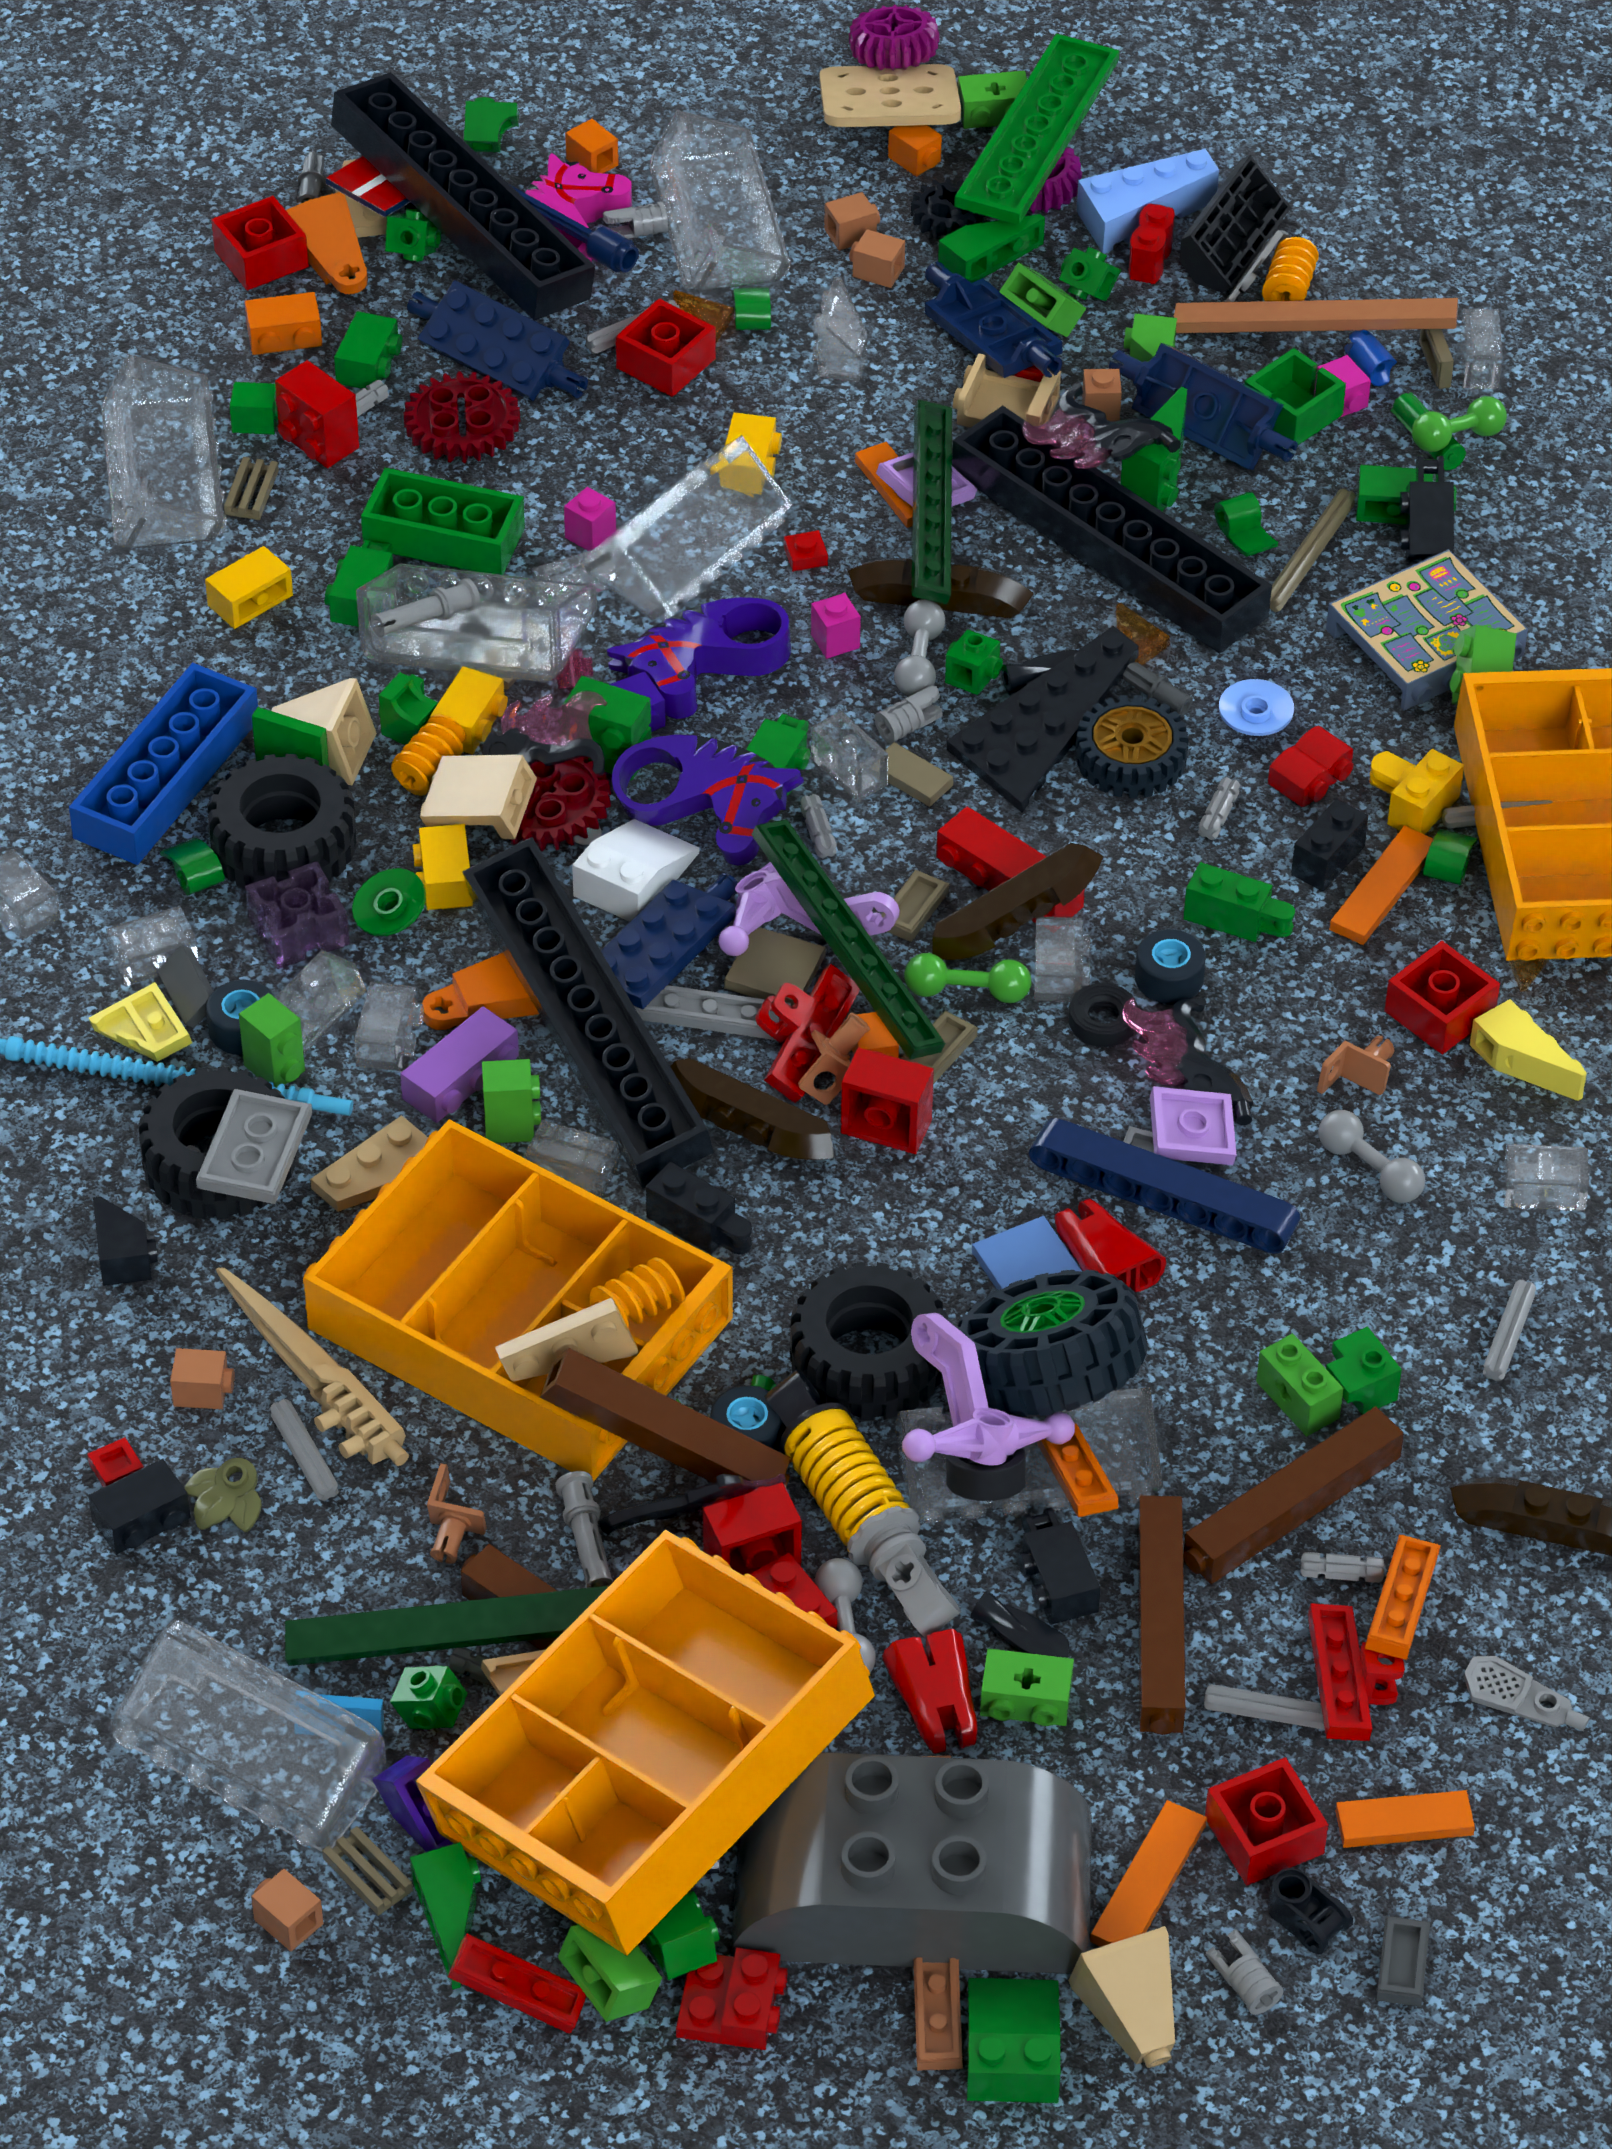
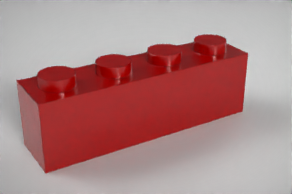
[936,806,1085,933]

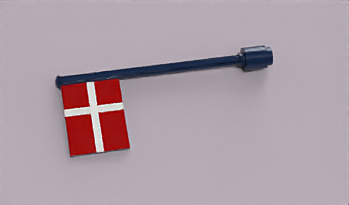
[326,156,639,272]

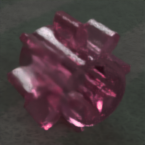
[547,648,593,689]

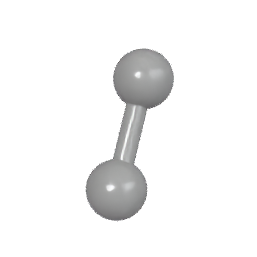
[894,600,945,696]
[1318,1110,1425,1203]
[814,1558,876,1673]

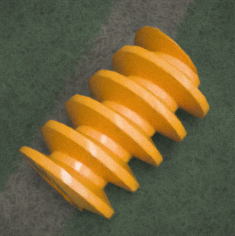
[1262,237,1319,301]
[391,714,466,796]
[590,1257,685,1329]

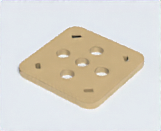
[819,64,961,127]

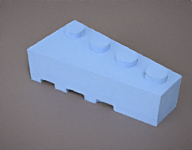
[1077,149,1219,254]

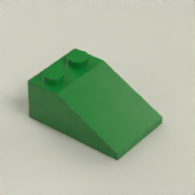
[1121,386,1188,511]
[967,1978,1061,2103]

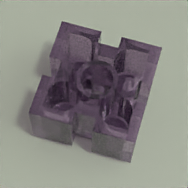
[245,861,350,969]

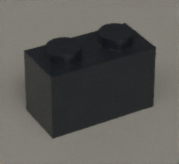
[1291,799,1368,892]
[88,1459,191,1555]

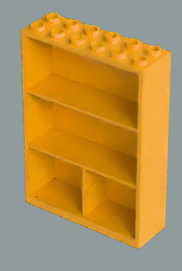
[1454,668,1612,961]
[303,1119,733,1482]
[416,1530,875,1956]

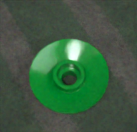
[352,868,426,936]

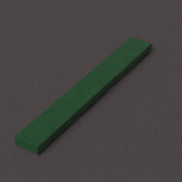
[912,400,952,604]
[751,819,946,1060]
[285,1585,610,1666]

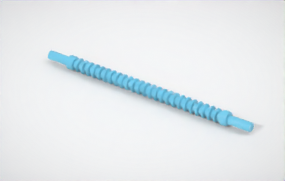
[0,1036,353,1116]

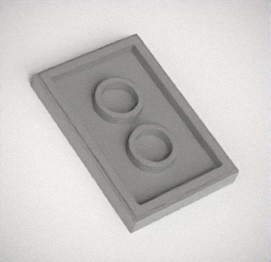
[196,1089,312,1204]

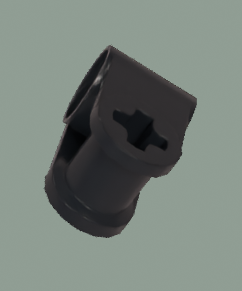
[1268,1868,1353,1955]

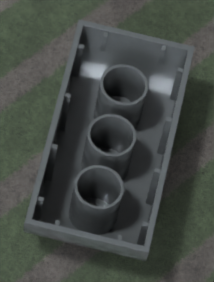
[730,1753,1092,1974]

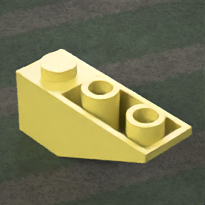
[1470,999,1587,1101]

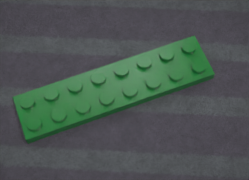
[955,33,1119,225]

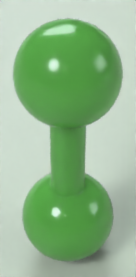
[1412,396,1507,452]
[904,953,1031,1003]

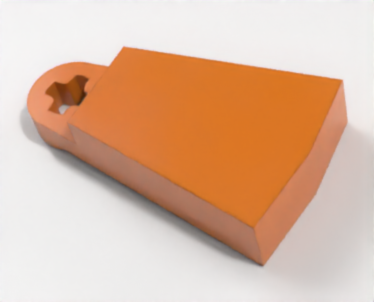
[286,192,368,294]
[422,953,539,1030]

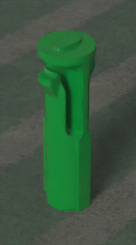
[1391,392,1466,470]

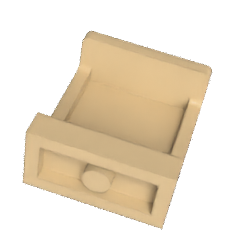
[953,354,1061,433]
[420,755,537,839]

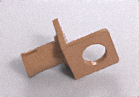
[798,1013,870,1105]
[1317,1036,1394,1095]
[427,1463,487,1564]

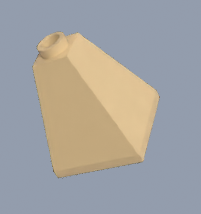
[271,678,377,786]
[1068,1926,1175,2068]

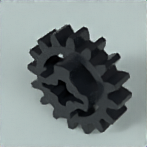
[911,178,985,238]

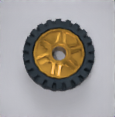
[1076,695,1188,798]

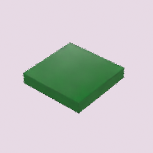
[252,707,329,766]

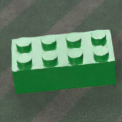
[361,467,525,577]

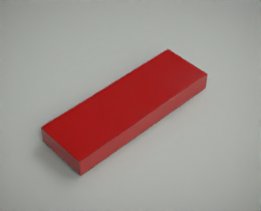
[448,1934,587,2034]

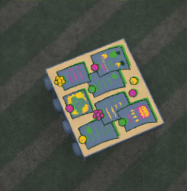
[1326,549,1528,711]

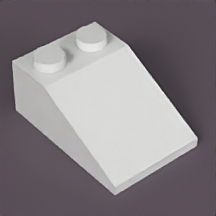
[572,819,699,922]

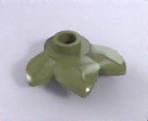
[184,1458,262,1533]

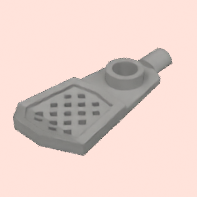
[1225,230,1290,302]
[1464,1656,1590,1731]

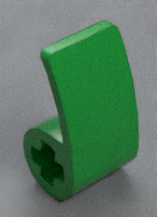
[733,287,771,331]
[1214,492,1279,557]
[1423,829,1478,885]
[160,838,225,896]

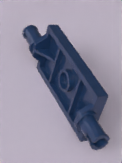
[925,261,1063,378]
[407,280,588,401]
[1109,343,1298,470]
[601,873,738,1009]

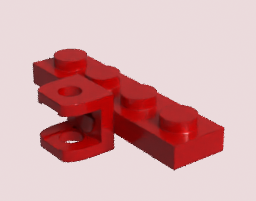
[755,964,860,1103]
[1307,1603,1405,1741]

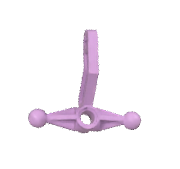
[718,862,900,956]
[902,1313,1075,1465]

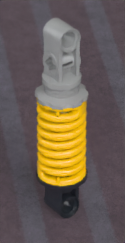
[764,1369,961,1638]

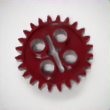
[403,371,520,463]
[493,757,611,851]

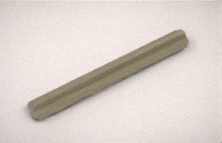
[1270,488,1356,612]

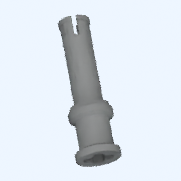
[371,578,480,637]
[555,1471,613,1588]

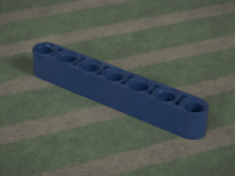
[1029,1118,1301,1254]

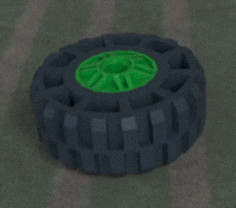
[957,1270,1148,1417]

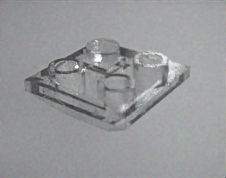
[813,277,867,383]
[275,950,367,1054]

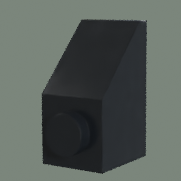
[93,1197,158,1286]

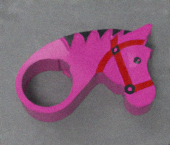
[525,153,632,262]

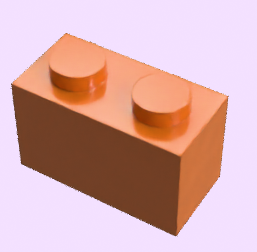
[245,292,322,355]

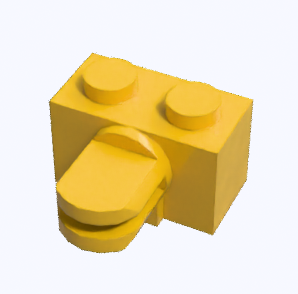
[1369,749,1464,834]

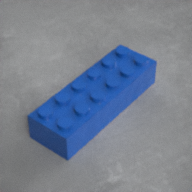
[69,662,258,865]

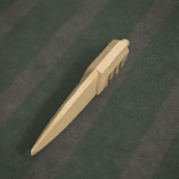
[216,1267,409,1466]

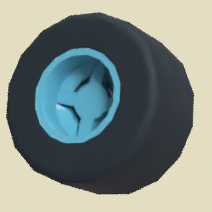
[1135,929,1206,1004]
[206,979,275,1055]
[710,1385,785,1452]

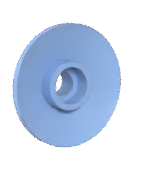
[1219,679,1294,736]

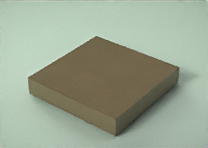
[724,927,826,1007]

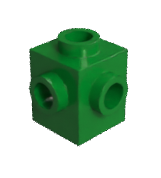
[385,209,441,261]
[1059,246,1121,301]
[945,629,1003,695]
[390,1665,468,1730]

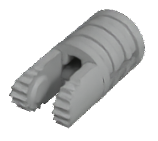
[603,202,668,239]
[874,685,943,744]
[1205,1929,1283,2015]

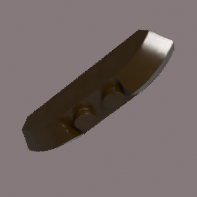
[848,558,1034,618]
[932,843,1103,960]
[670,1058,834,1160]
[1450,1477,1612,1556]

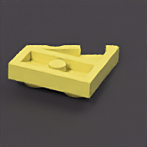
[89,982,192,1062]

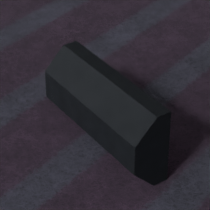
[1179,155,1291,293]

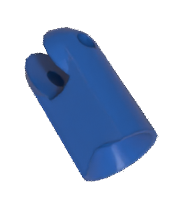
[1344,330,1397,386]

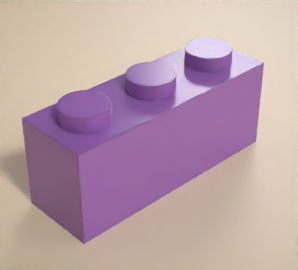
[400,1006,519,1123]

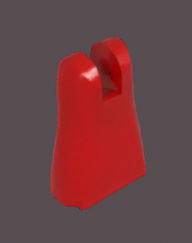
[1054,1198,1166,1292]
[882,1629,978,1754]

